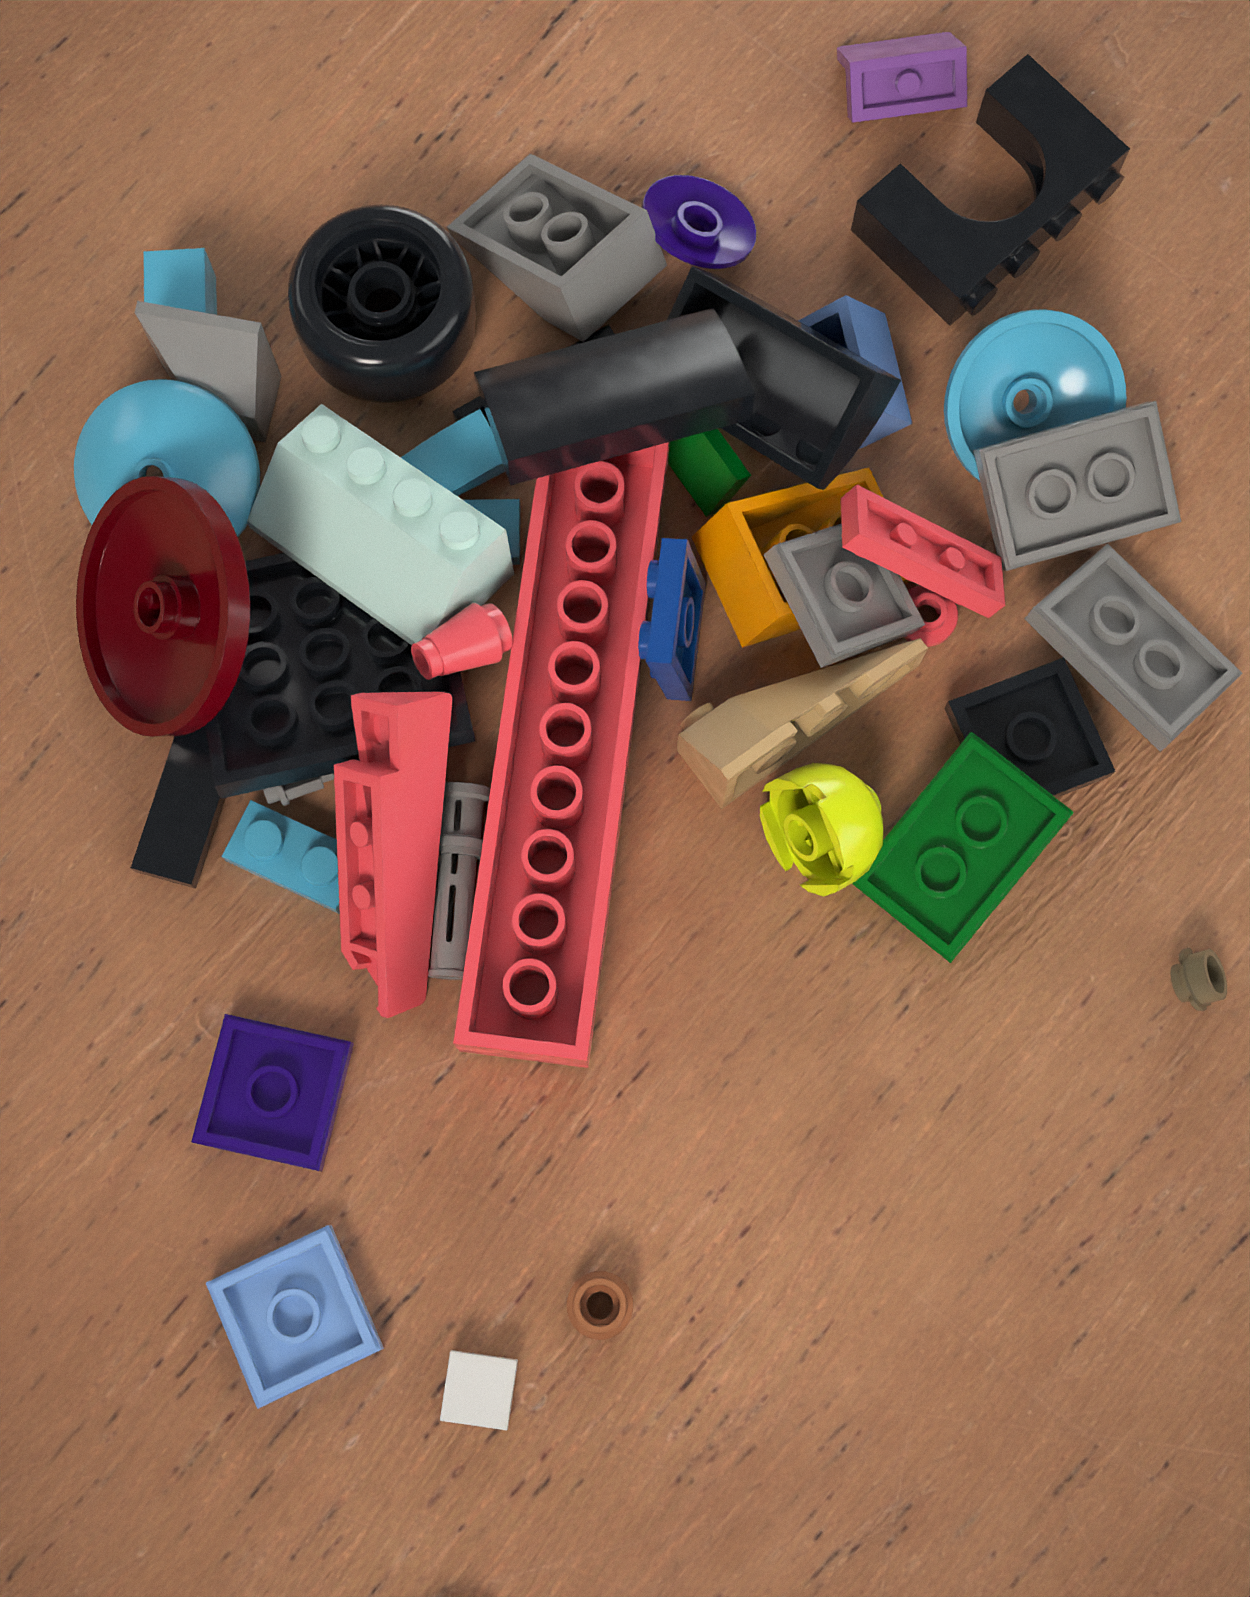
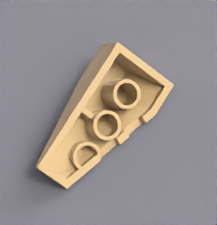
[677,638,928,809]

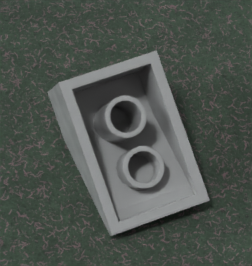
[447,154,667,342]

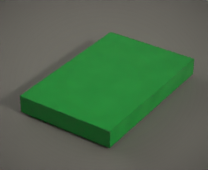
[852,732,1074,963]

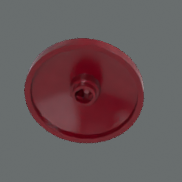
[76,476,250,737]

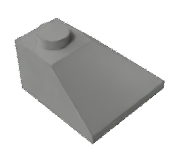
[135,301,282,442]

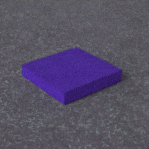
[191,1014,354,1172]

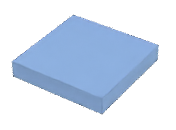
[206,1225,384,1409]

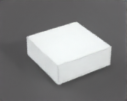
[440,1350,518,1430]

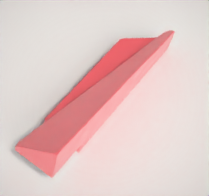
[334,692,453,1018]

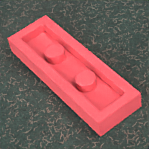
[841,485,1006,618]

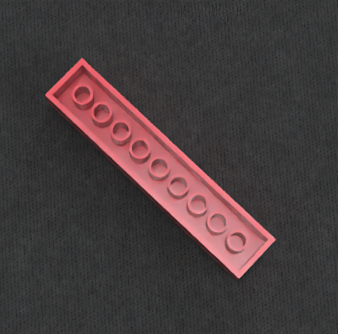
[453,442,669,1068]

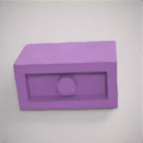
[837,32,967,123]

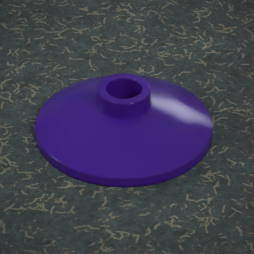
[641,175,756,269]

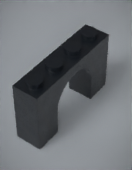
[851,54,1130,326]

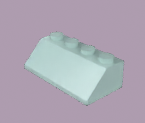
[247,404,514,645]

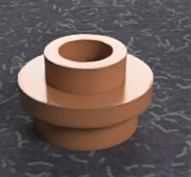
[567,1271,634,1340]

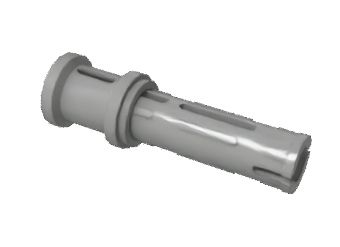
[428,782,490,980]

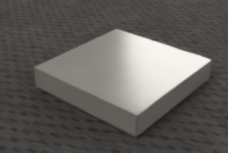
[764,523,925,668]

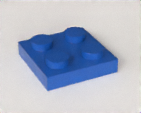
[638,538,706,701]

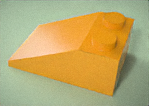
[691,467,911,648]

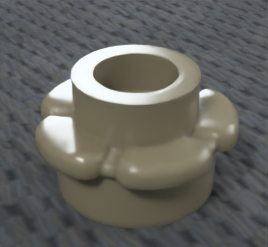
[1170,948,1227,1011]

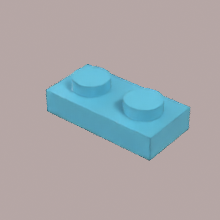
[221,800,340,914]

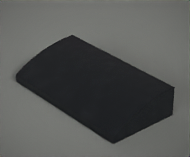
[667,266,901,490]
[474,308,755,486]

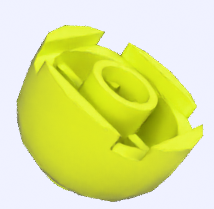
[760,763,883,897]

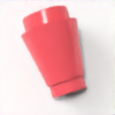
[411,603,513,680]

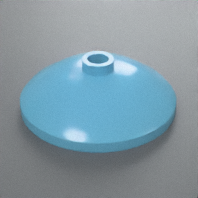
[944,309,1127,482]
[74,379,260,537]

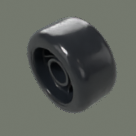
[288,205,477,403]

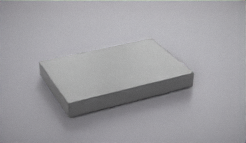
[973,401,1181,571]
[1024,544,1243,752]

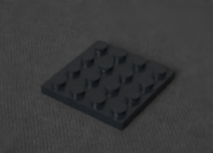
[205,553,476,799]

